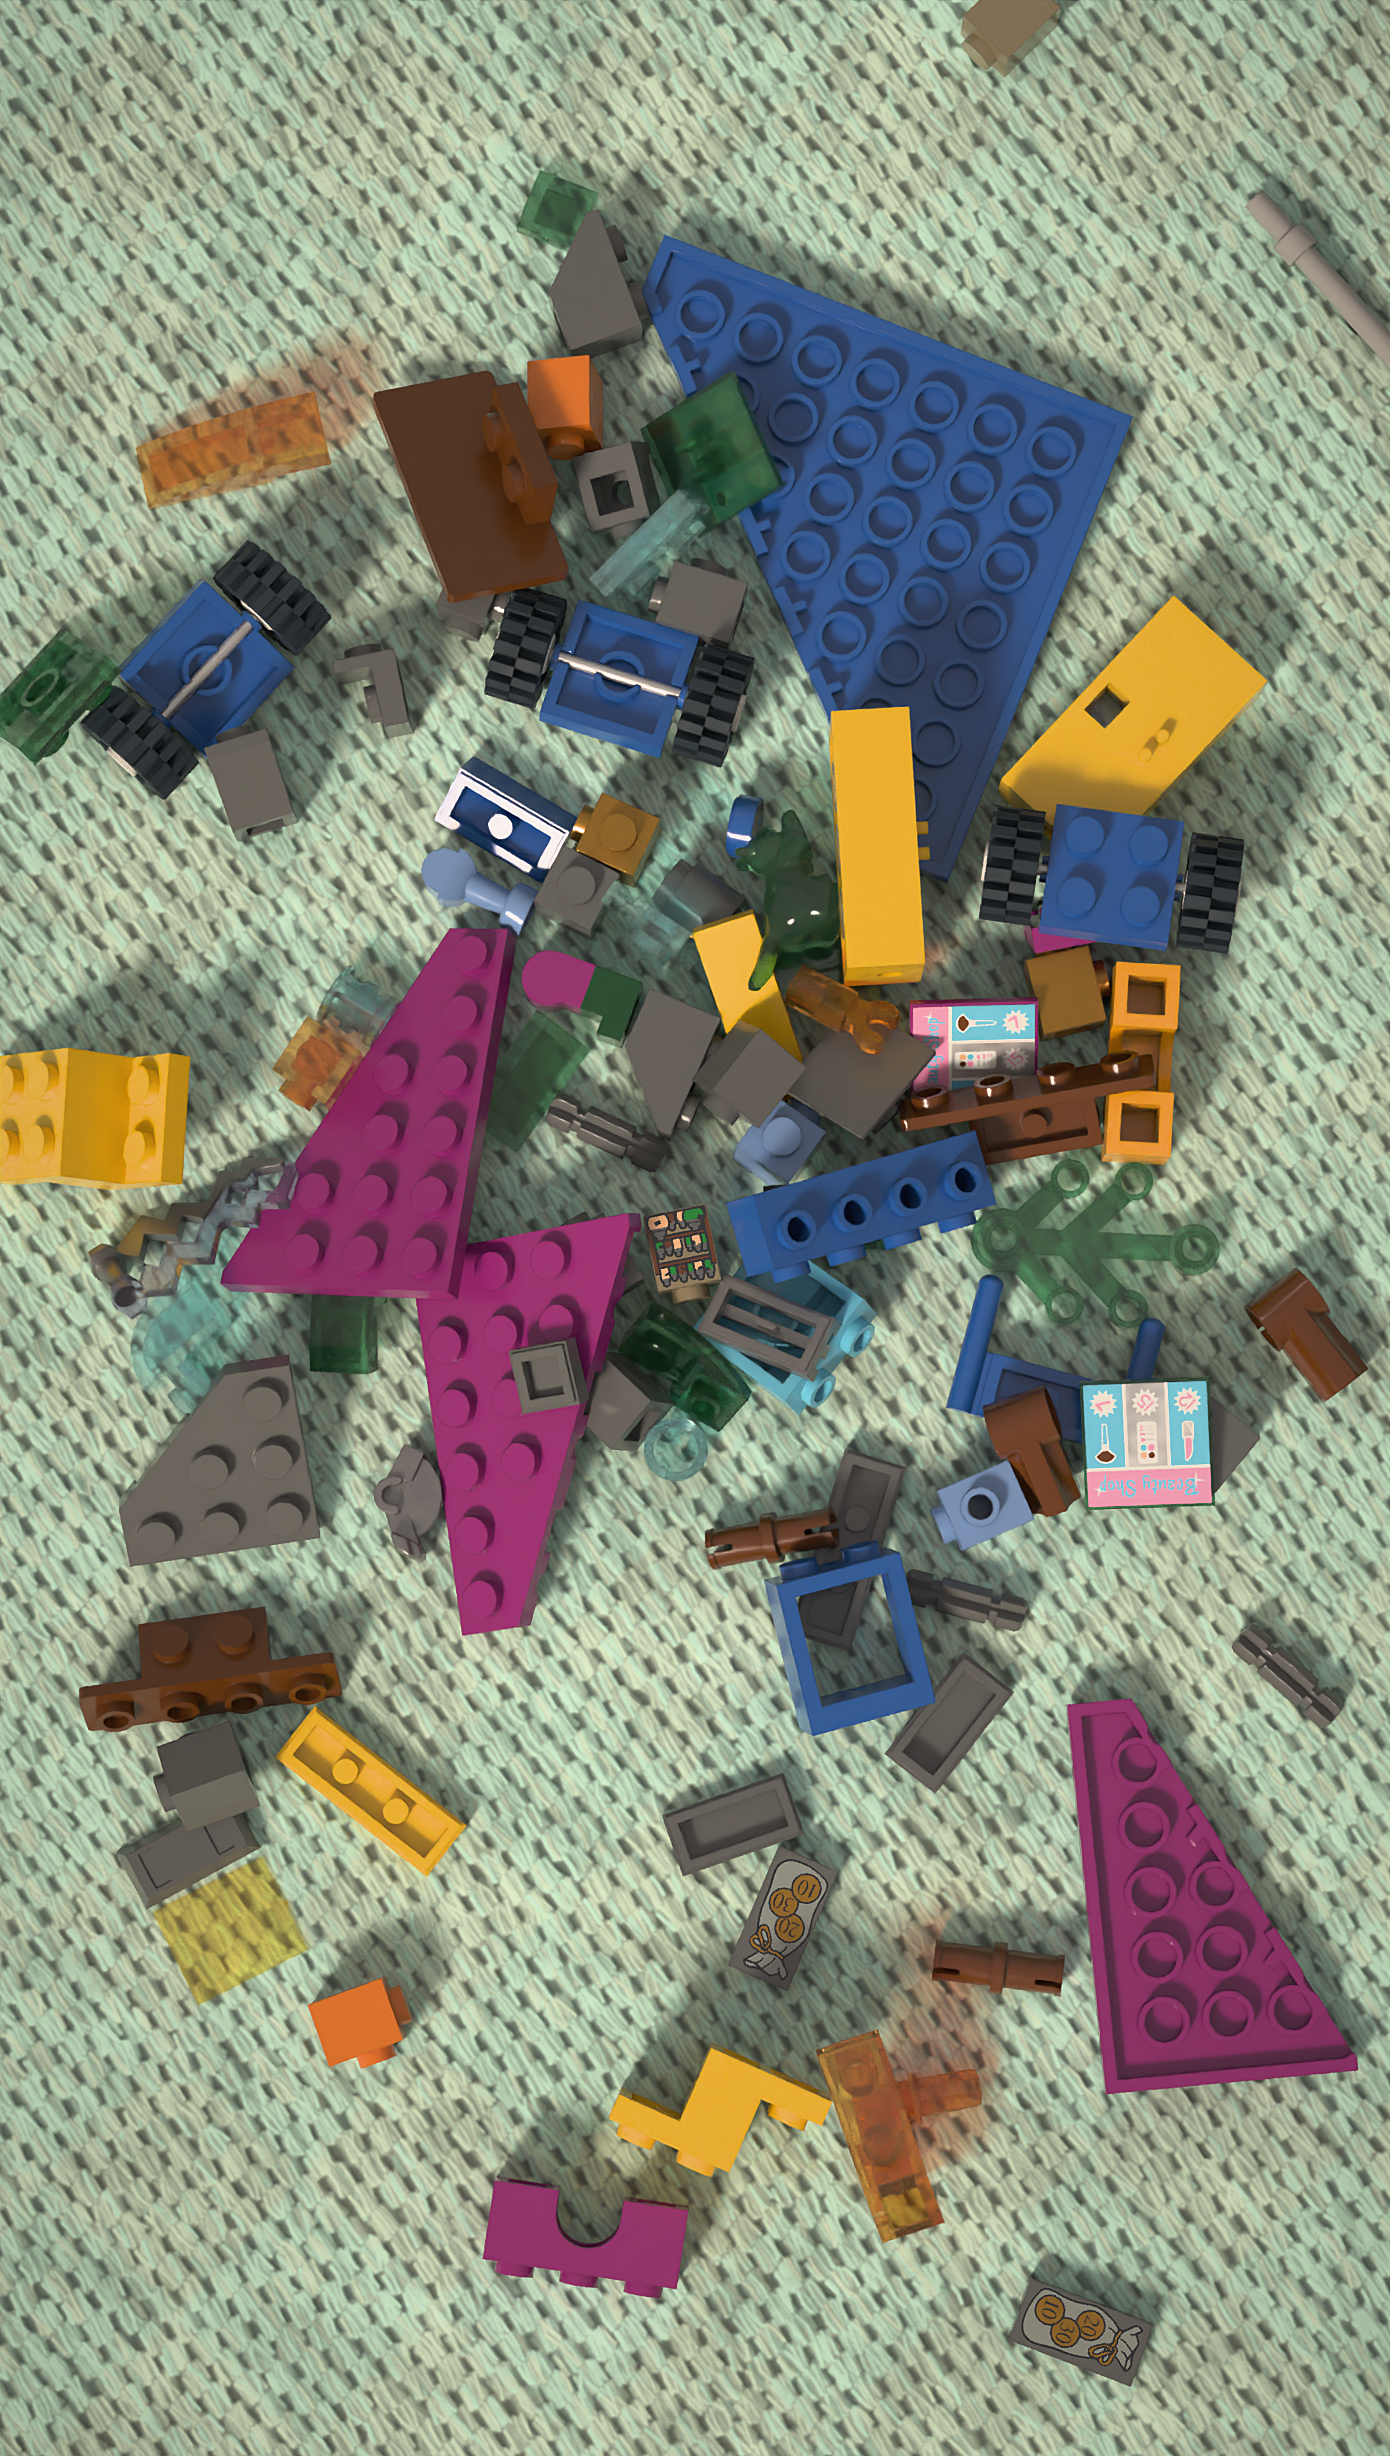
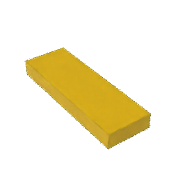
[692,909,804,1101]
[275,1706,467,1876]

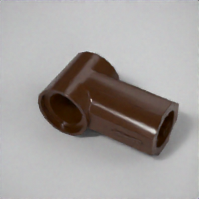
[1244,1268,1368,1403]
[983,1385,1081,1518]

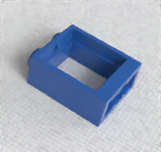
[764,1540,936,1736]

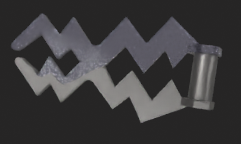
[88,1157,299,1319]

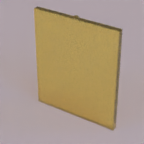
[153,1858,308,2005]

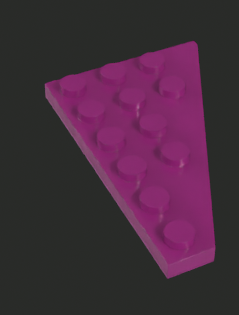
[220,928,517,1300]
[416,1213,642,1636]
[1065,1699,1358,2094]

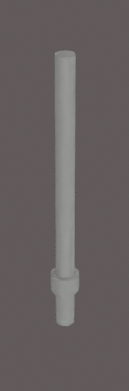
[1245,190,1390,369]

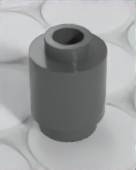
[652,859,747,938]

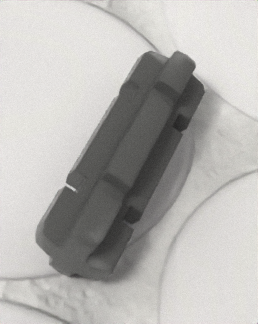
[546,1093,667,1172]
[905,1569,1027,1632]
[1232,1624,1344,1728]

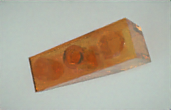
[816,2029,945,2243]

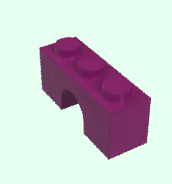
[482,2176,689,2298]

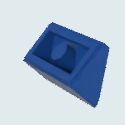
[434,757,578,884]

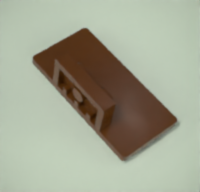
[372,371,569,603]

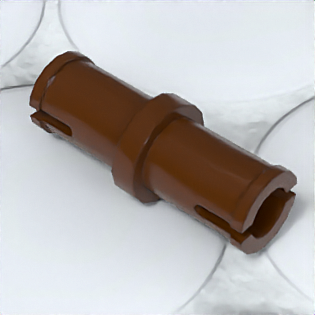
[705,1506,840,1570]
[932,1939,1065,1997]

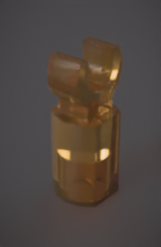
[784,964,900,1055]

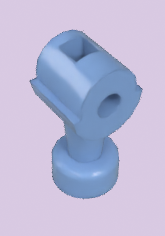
[421,848,539,937]

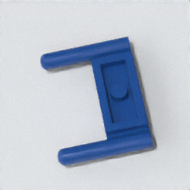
[946,1274,1165,1446]

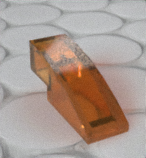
[135,391,332,510]

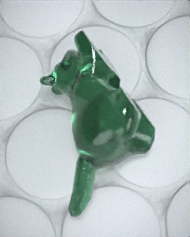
[734,809,840,992]

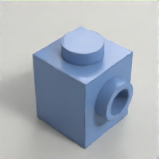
[733,1098,826,1189]
[929,1460,1034,1552]

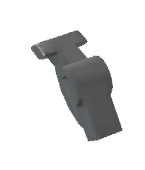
[373,1444,444,1562]

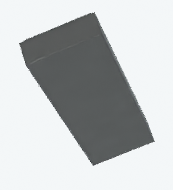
[797,1449,906,1652]

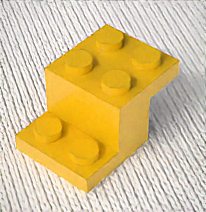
[0,1048,191,1190]
[608,2042,832,2177]

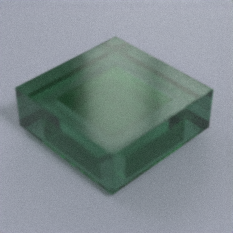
[516,170,598,252]

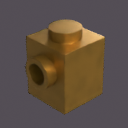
[570,793,661,888]
[1023,945,1111,1042]

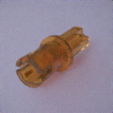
[851,2068,982,2130]

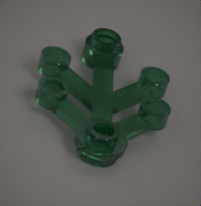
[970,1159,1220,1330]

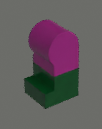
[521,950,643,1048]

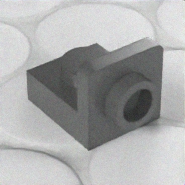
[332,644,413,738]

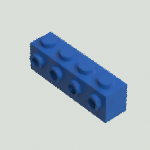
[726,1130,997,1284]

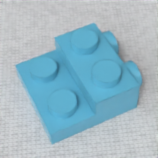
[690,1260,877,1415]

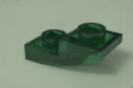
[309,1295,387,1375]
[618,1300,752,1432]

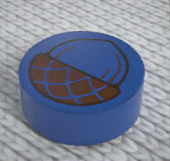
[726,794,764,860]

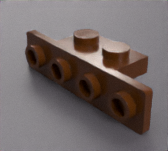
[900,1050,1156,1165]
[78,1606,342,1732]

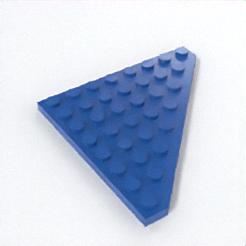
[642,235,1133,884]

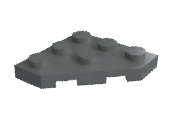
[119,1355,320,1567]

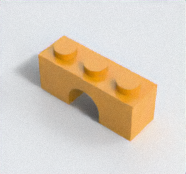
[1101,962,1181,1165]

